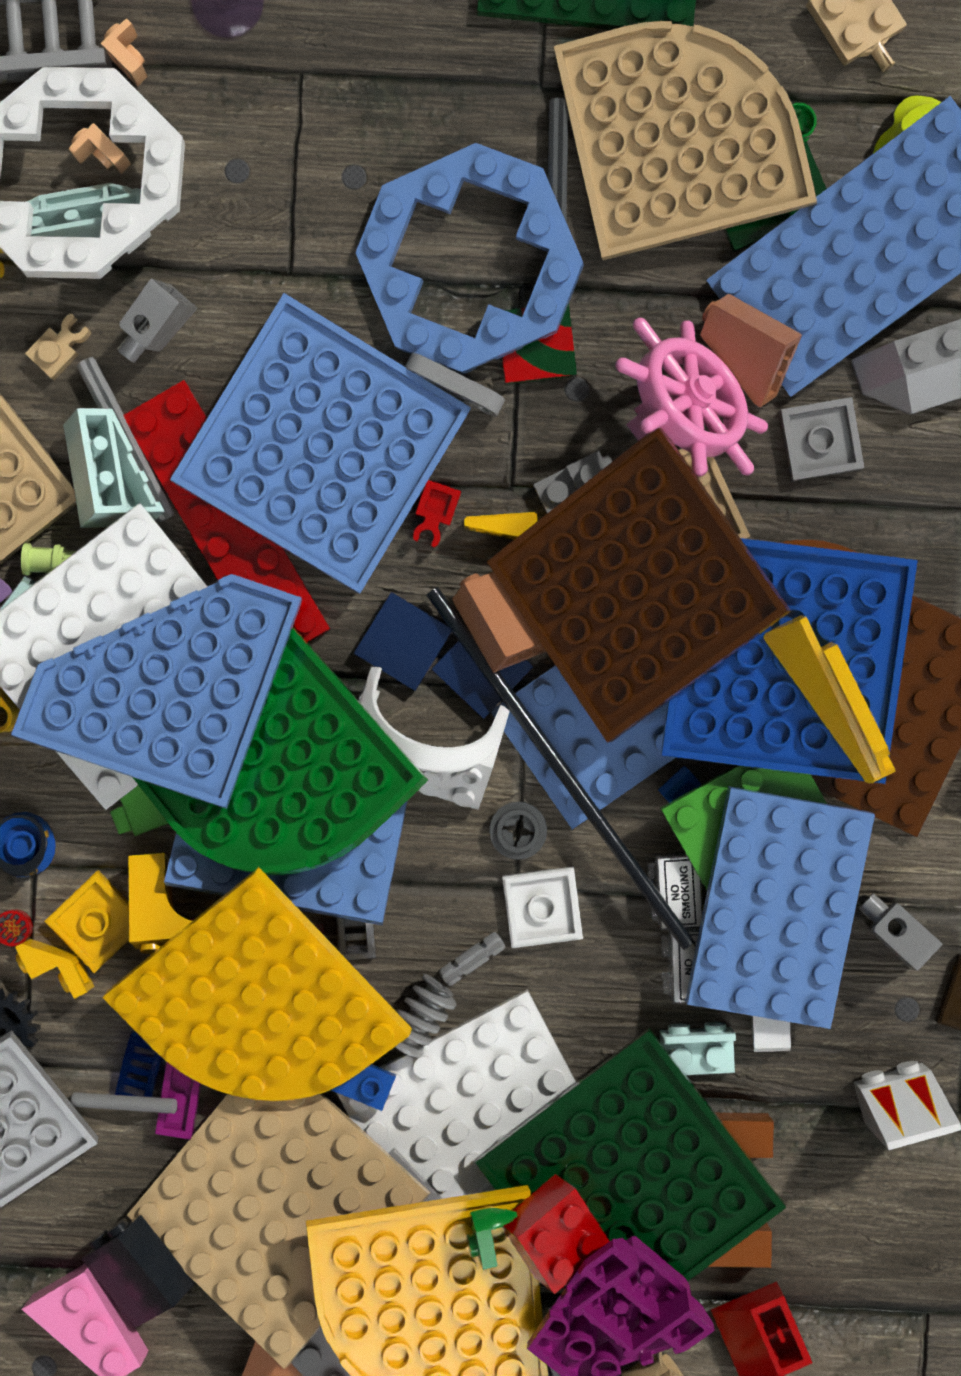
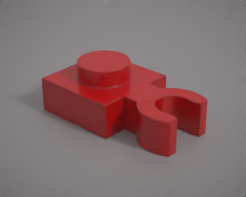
[413,480,462,548]

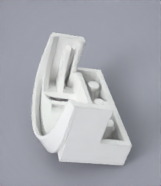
[359,667,510,810]

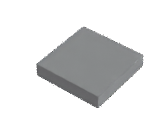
[779,397,864,482]

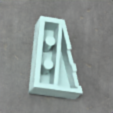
[63,408,165,528]

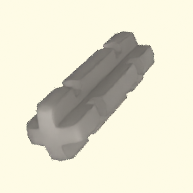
[440,932,505,986]

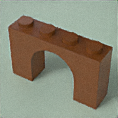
[708,1112,774,1268]

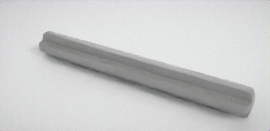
[77,357,174,522]

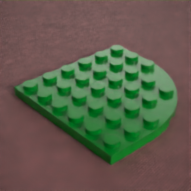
[132,628,429,875]

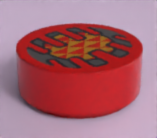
[0,909,33,947]

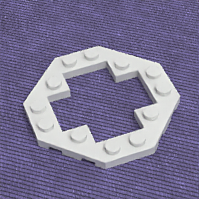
[0,67,185,279]

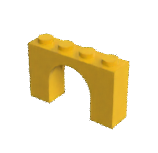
[128,853,192,954]

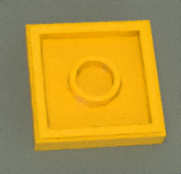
[44,870,129,973]

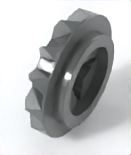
[489,802,547,859]

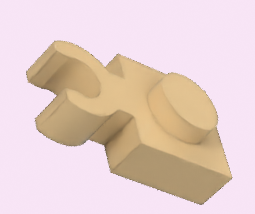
[25,314,91,381]

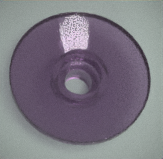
[192,0,264,38]

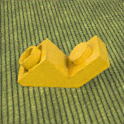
[15,939,95,999]

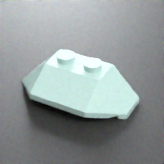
[26,183,141,238]

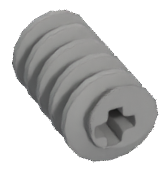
[395,973,457,1058]

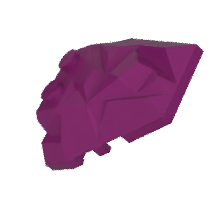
[527,1236,715,1376]

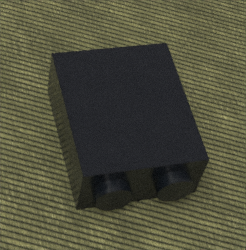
[82,1215,195,1328]

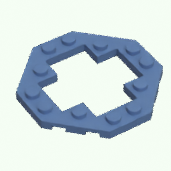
[355,143,584,374]

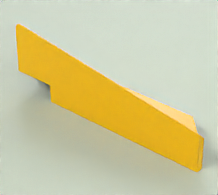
[763,615,896,783]

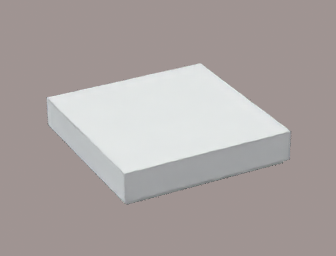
[502,866,583,948]

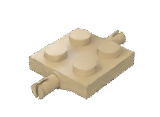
[806,0,907,72]

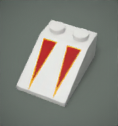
[853,1061,961,1150]

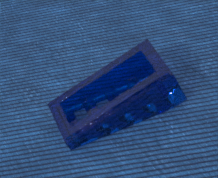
[115,1030,163,1097]

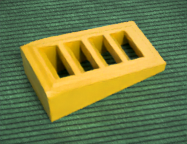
[464,512,537,540]

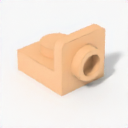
[101,19,148,87]
[68,123,131,174]

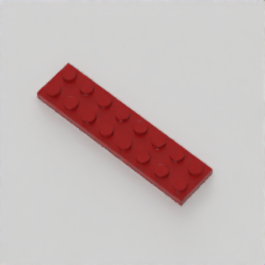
[123,380,331,643]

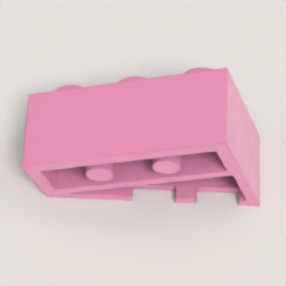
[21,1264,149,1376]

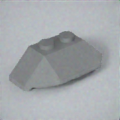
[851,319,961,415]

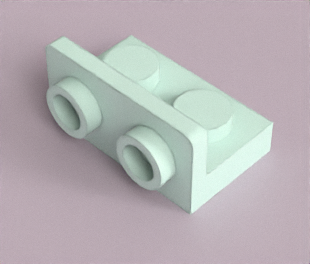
[659,1022,736,1075]

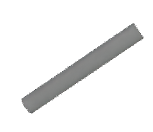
[71,1092,177,1114]

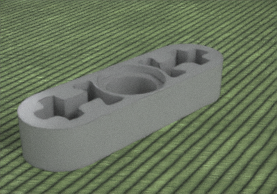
[405,353,505,417]

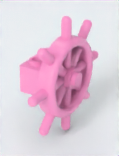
[615,317,768,476]

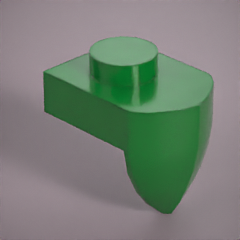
[466,1208,518,1270]

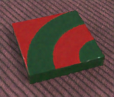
[502,304,577,385]

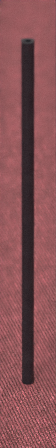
[426,587,695,950]

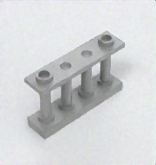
[0,0,112,84]

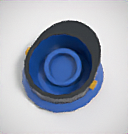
[0,812,56,877]

